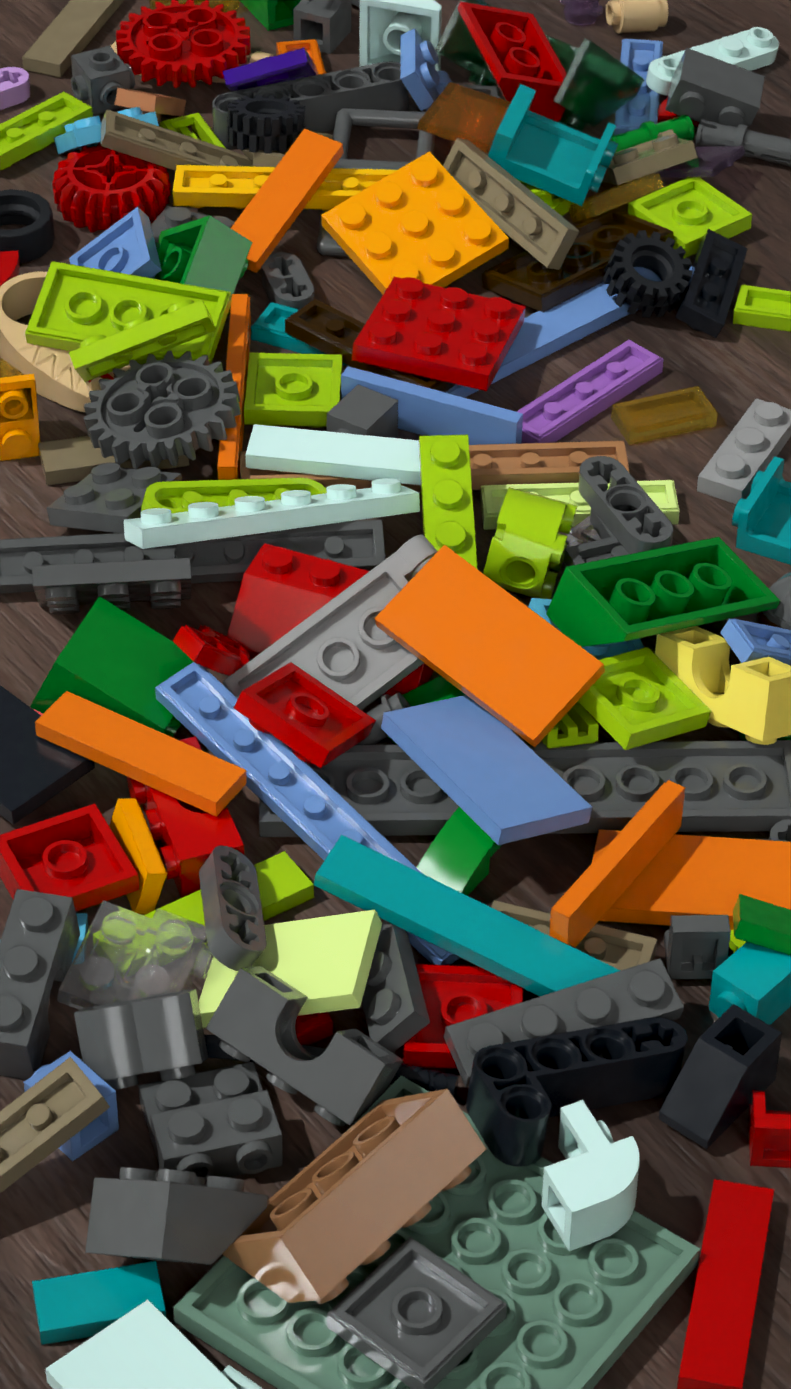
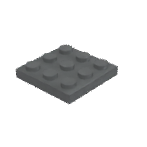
[32,558,191,614]

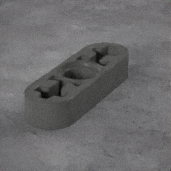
[578,456,673,554]
[199,846,267,971]

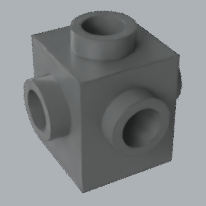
[71,46,135,116]

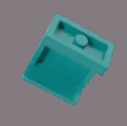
[488,84,618,206]
[732,456,791,565]

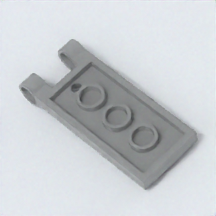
[223,534,438,710]

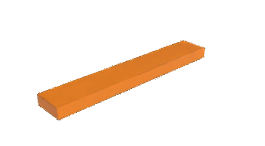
[217,294,251,480]

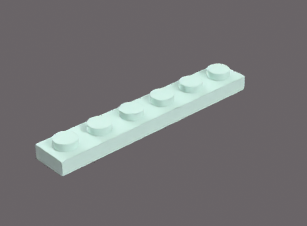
[124,478,420,549]

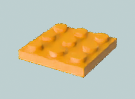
[321,151,509,294]

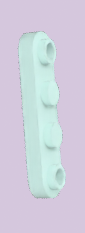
[646,27,779,96]

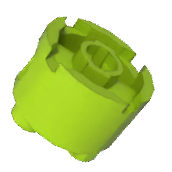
[483,487,577,599]

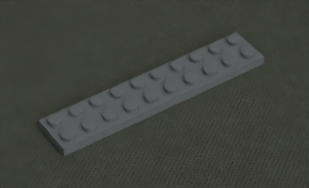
[259,740,791,837]

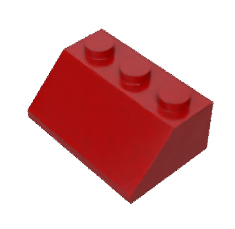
[457,1,576,123]

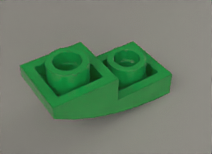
[416,807,502,896]

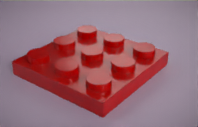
[352,277,526,391]

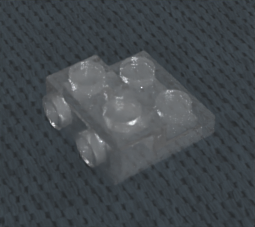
[57,900,214,1010]

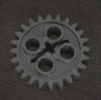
[84,351,241,469]

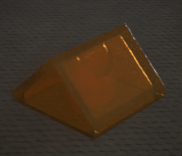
[417,82,511,154]

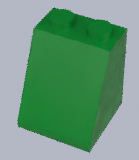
[30,596,193,737]

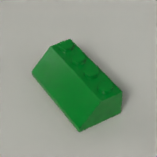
[546,537,780,647]

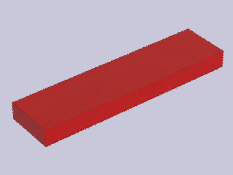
[677,1179,774,1389]

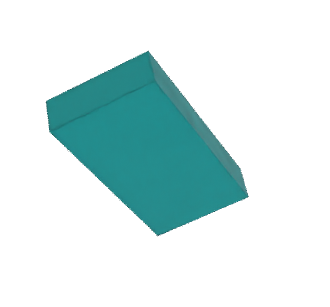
[32,1261,166,1345]

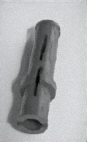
[695,119,791,167]

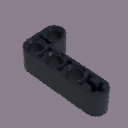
[466,1017,688,1167]

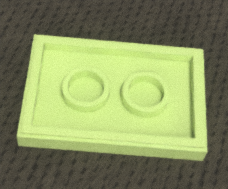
[198,910,382,1028]

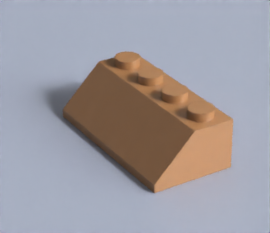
[222,1089,486,1304]

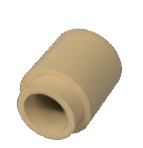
[606,0,668,33]

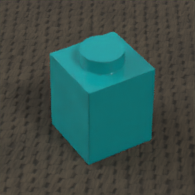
[709,942,791,1025]

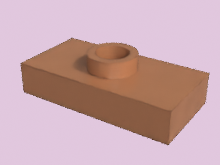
[114,88,186,122]

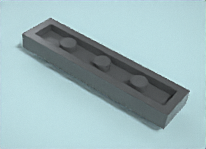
[444,958,684,1087]

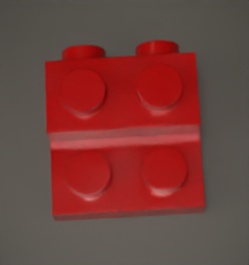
[0,803,139,912]

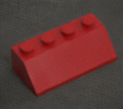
[227,543,434,696]

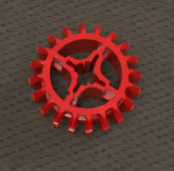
[52,143,171,233]

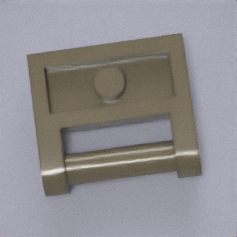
[601,129,698,185]

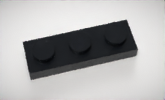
[676,229,748,338]

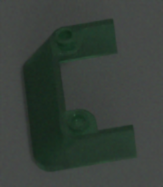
[435,0,645,131]

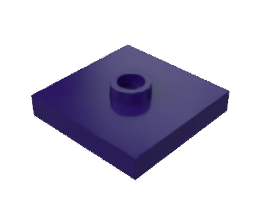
[223,48,318,92]

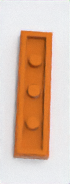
[231,128,343,273]
[35,691,247,817]
[549,780,685,948]

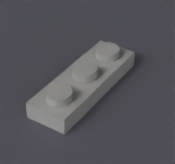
[697,398,791,504]

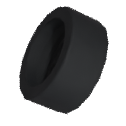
[0,189,55,264]

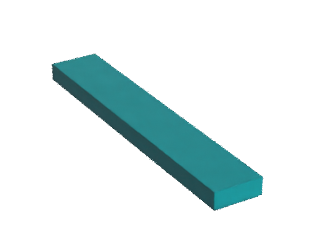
[314,835,621,996]

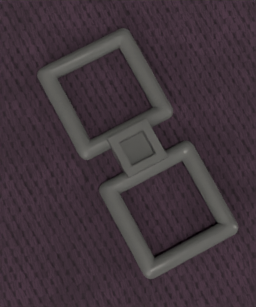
[316,108,437,257]

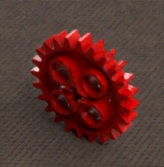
[116,0,251,88]

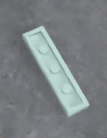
[245,424,421,485]

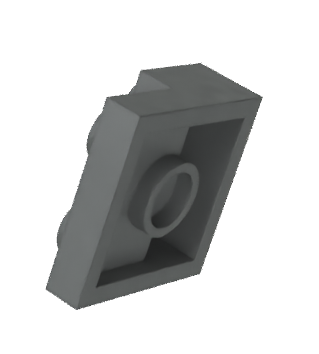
[138,1062,283,1183]

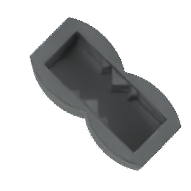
[74,989,208,1090]

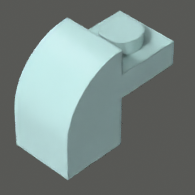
[542,1100,640,1251]

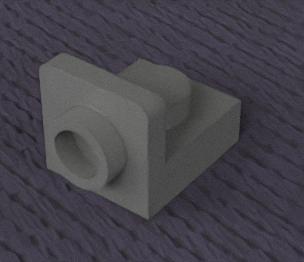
[664,915,731,979]

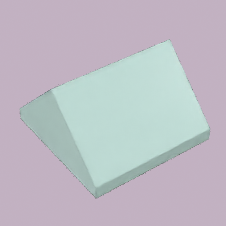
[359,0,442,72]

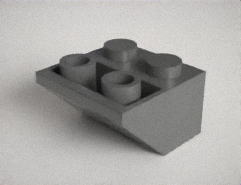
[85,1167,268,1265]

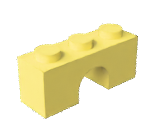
[655,626,791,745]

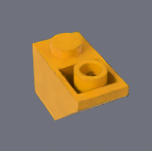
[0,374,40,461]

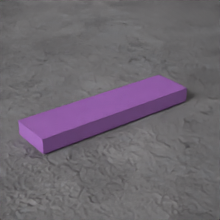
[516,340,664,443]

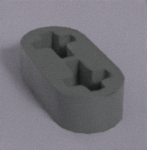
[261,252,314,309]

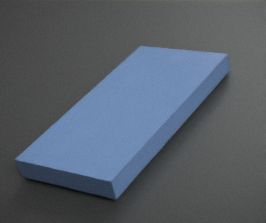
[381,695,592,845]

